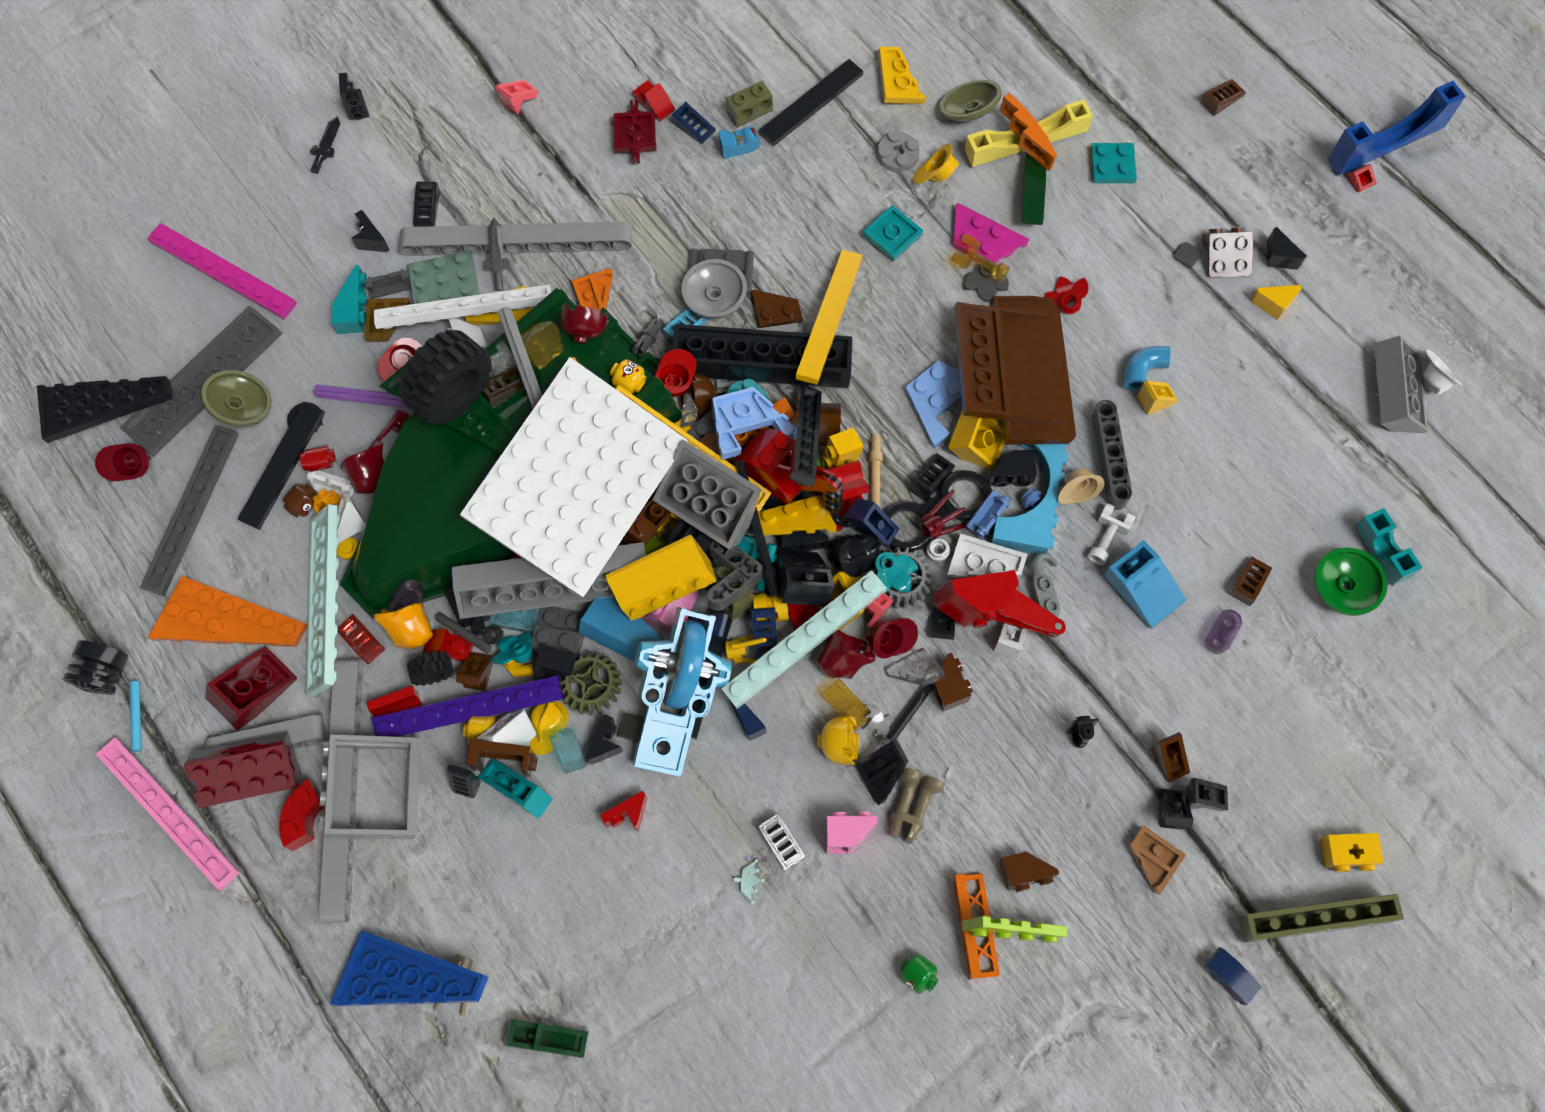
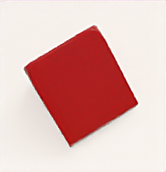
[1345,164,1377,193]

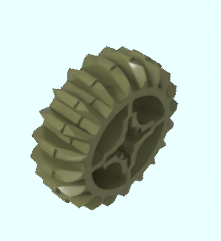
[560,651,623,716]

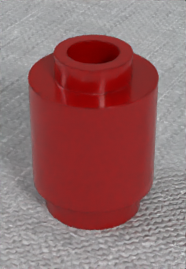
[300,445,336,472]

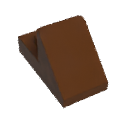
[456,652,494,691]

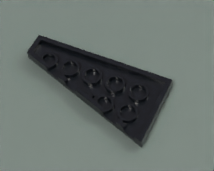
[37,376,173,443]

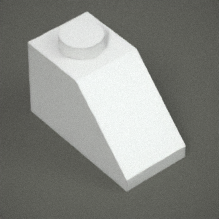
[477,710,537,746]

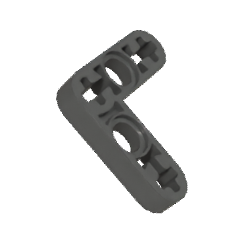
[707,540,763,611]

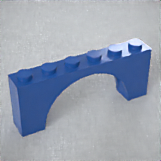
[1328,80,1466,176]

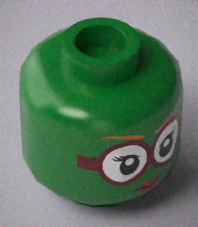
[899,954,939,994]

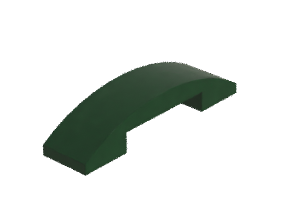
[601,307,660,376]

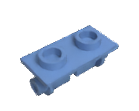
[966,490,1010,540]

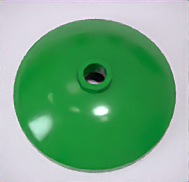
[1314,547,1388,616]

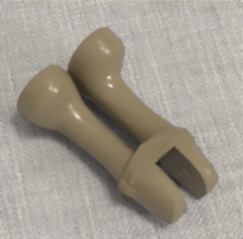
[890,767,945,844]

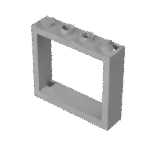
[318,734,421,839]

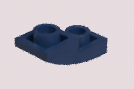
[1204,947,1262,1005]

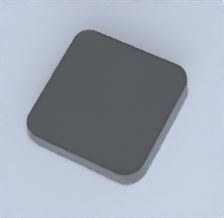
[1174,242,1202,268]

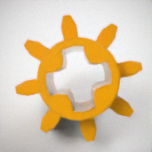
[313,488,341,513]

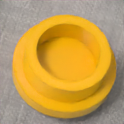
[336,537,358,560]

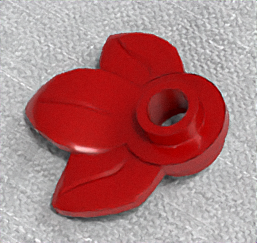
[1045,276,1089,315]

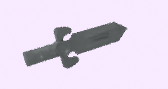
[485,217,511,291]

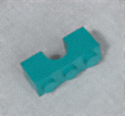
[1355,508,1423,586]

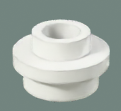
[927,539,950,561]

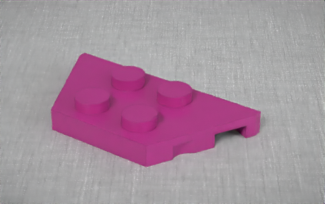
[953,202,1030,263]

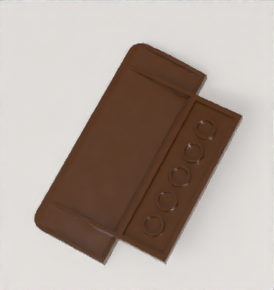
[954,296,1076,445]

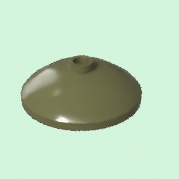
[940,80,1002,122]
[201,370,272,427]

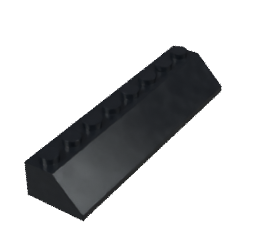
[672,324,852,388]

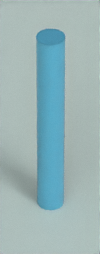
[129,681,142,752]

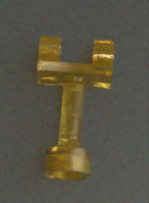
[950,233,1009,282]

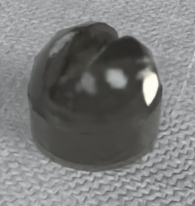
[483,624,504,645]

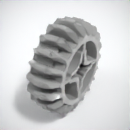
[871,547,933,609]

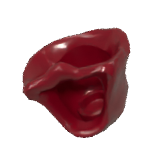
[340,441,384,494]
[816,630,875,679]

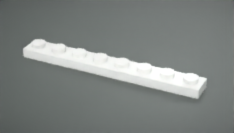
[374,285,551,329]

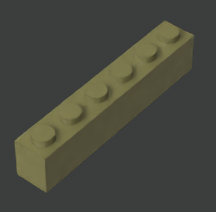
[1239,894,1404,943]

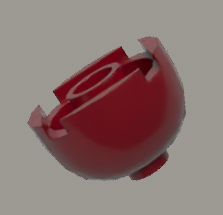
[561,304,608,344]

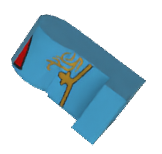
[718,127,760,159]

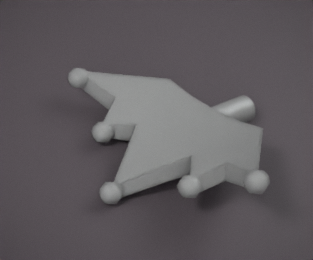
[863,704,892,744]

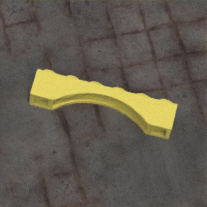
[964,99,1093,167]

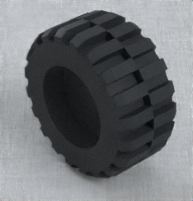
[398,330,492,425]

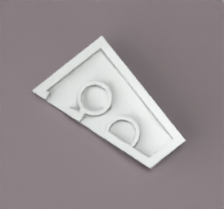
[946,533,1027,578]

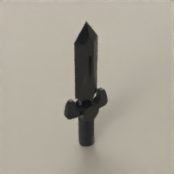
[310,116,341,174]

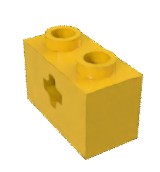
[822,427,864,469]
[1320,833,1384,873]

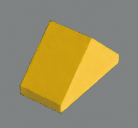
[1251,285,1302,320]
[1137,380,1178,415]

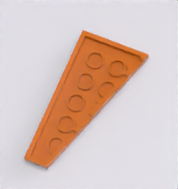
[148,576,307,647]

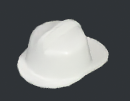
[1423,349,1463,395]

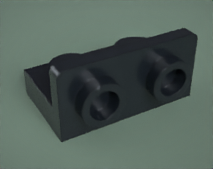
[338,72,370,120]

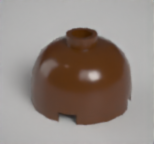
[678,373,718,418]

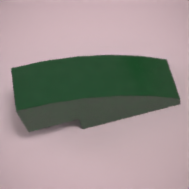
[503,1019,589,1058]

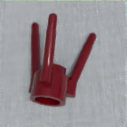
[369,410,410,448]
[920,489,967,539]

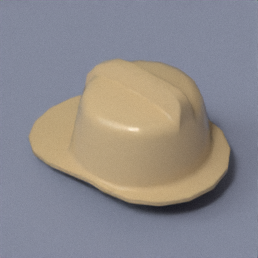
[1058,468,1105,504]

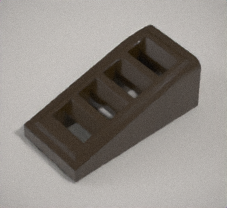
[480,365,524,408]

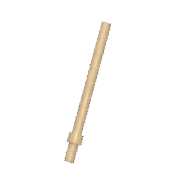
[869,435,883,549]

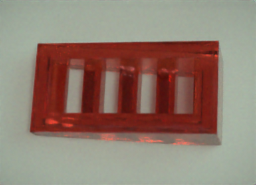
[337,614,385,664]

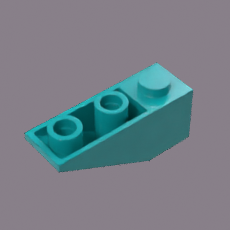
[331,264,367,334]

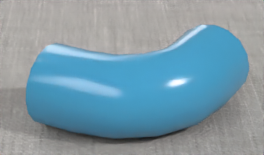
[1124,346,1171,391]

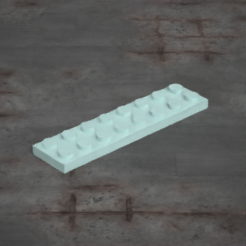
[305,504,340,697]

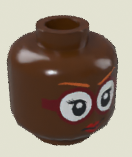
[283,484,317,518]

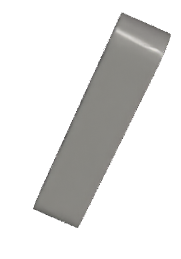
[205,715,326,749]

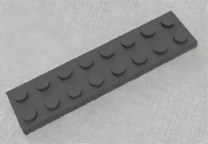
[120,305,282,457]

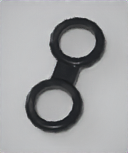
[884,470,992,552]

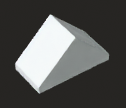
[337,492,365,543]
[994,623,1027,660]

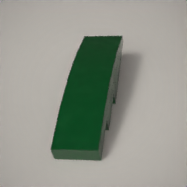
[1021,153,1046,225]

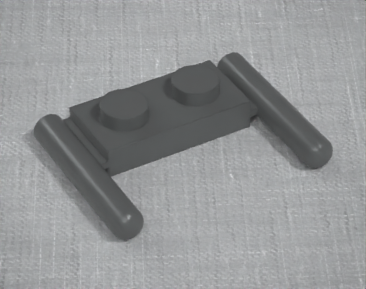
[688,248,754,295]

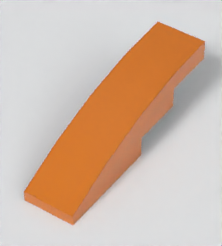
[999,93,1057,171]

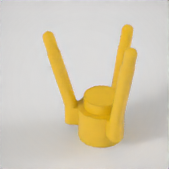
[725,626,778,664]

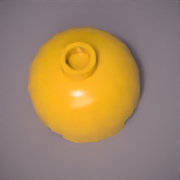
[818,716,859,765]

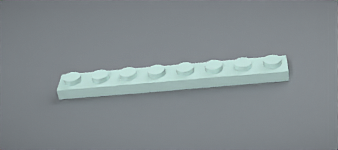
[721,570,887,709]

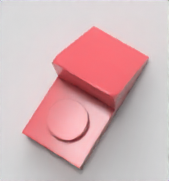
[495,80,539,114]

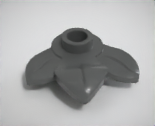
[965,261,1009,302]

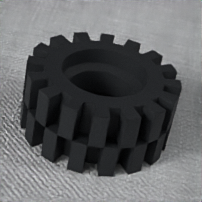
[407,651,454,686]

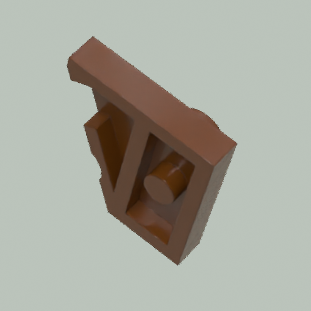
[751,290,803,328]

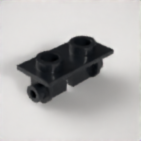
[1065,716,1099,748]

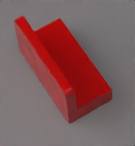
[819,460,870,500]
[366,686,422,716]

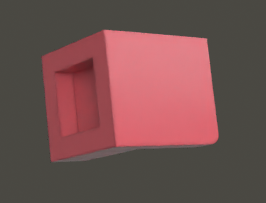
[864,594,894,628]

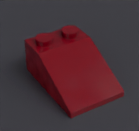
[205,646,297,730]

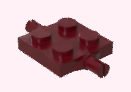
[613,99,657,164]

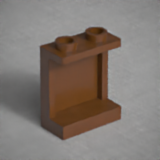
[467,739,538,777]

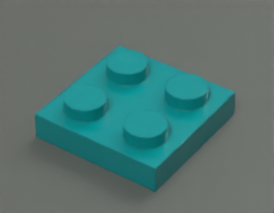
[1090,143,1137,183]
[863,205,924,261]

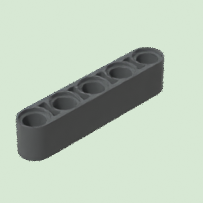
[1092,400,1132,510]

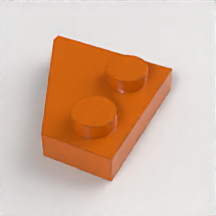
[572,268,613,310]

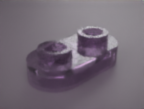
[388,580,423,612]
[1205,609,1242,654]

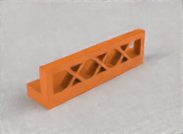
[952,873,1000,980]

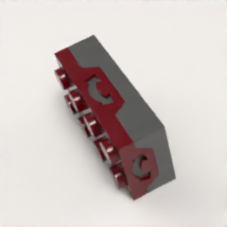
[184,732,301,808]

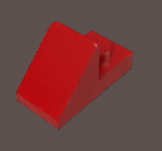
[632,80,675,122]
[423,629,474,663]
[600,791,648,832]

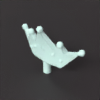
[733,859,764,904]

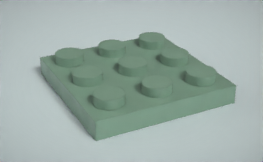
[408,250,480,304]

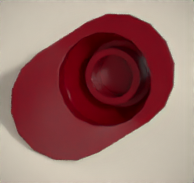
[95,443,151,481]
[865,618,918,659]

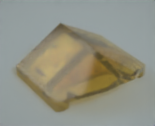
[521,321,563,370]

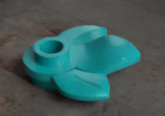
[875,552,918,594]
[491,632,533,664]

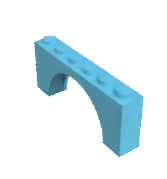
[991,443,1069,555]

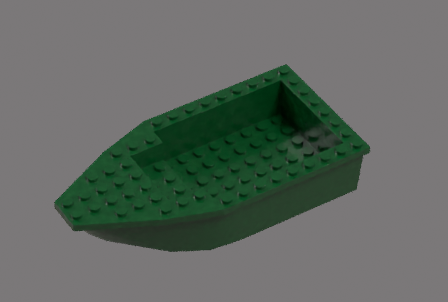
[340,288,686,619]

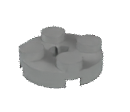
[878,130,920,172]

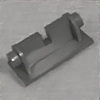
[365,269,411,299]

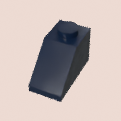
[844,498,899,547]

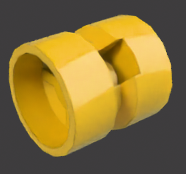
[753,593,789,622]

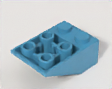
[1104,540,1186,629]

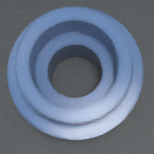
[1021,488,1043,510]

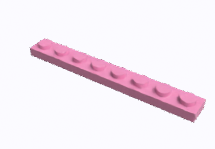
[96,737,240,891]

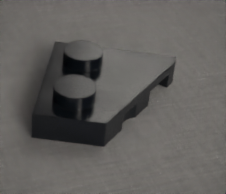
[856,739,908,805]

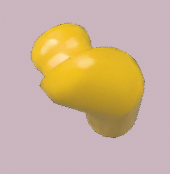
[504,660,535,677]

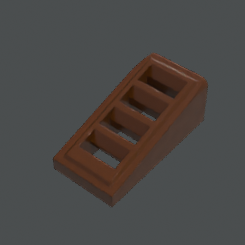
[1201,79,1246,116]
[1229,556,1272,606]

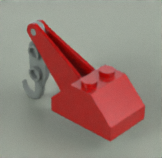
[933,553,1066,638]

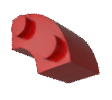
[279,779,324,851]

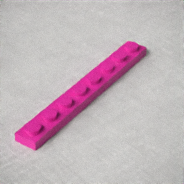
[147,223,297,320]

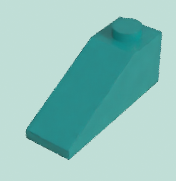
[478,758,553,819]

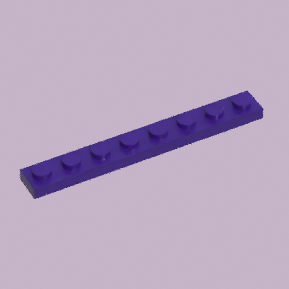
[371,675,564,737]

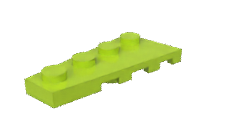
[962,916,1067,943]

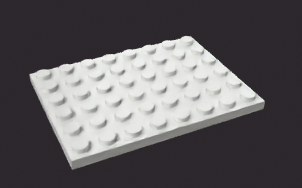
[459,357,688,598]

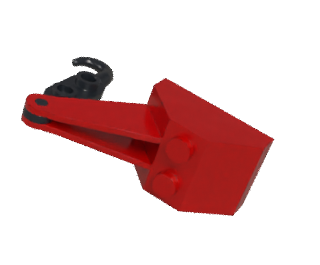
[733,429,851,528]

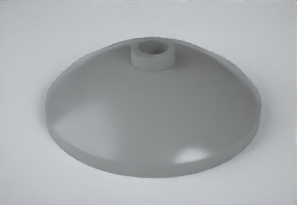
[681,259,747,319]

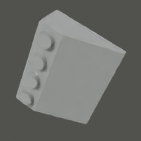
[653,440,762,550]

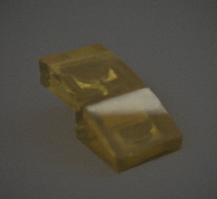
[822,678,870,732]

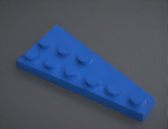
[329,930,489,1006]

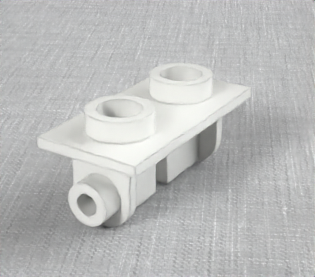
[307,470,355,498]

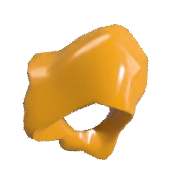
[374,603,433,649]

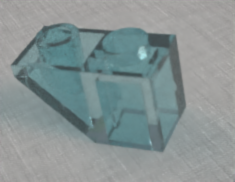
[550,728,588,774]

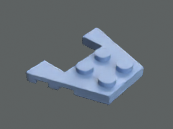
[905,360,962,449]
[711,387,794,460]

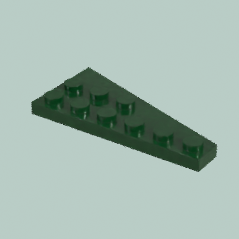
[379,363,516,455]

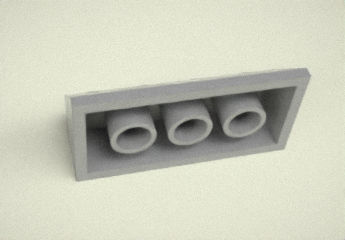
[1373,335,1428,433]

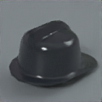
[839,534,883,577]

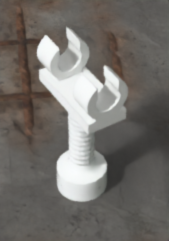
[1088,503,1136,565]

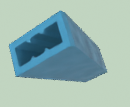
[578,593,665,670]

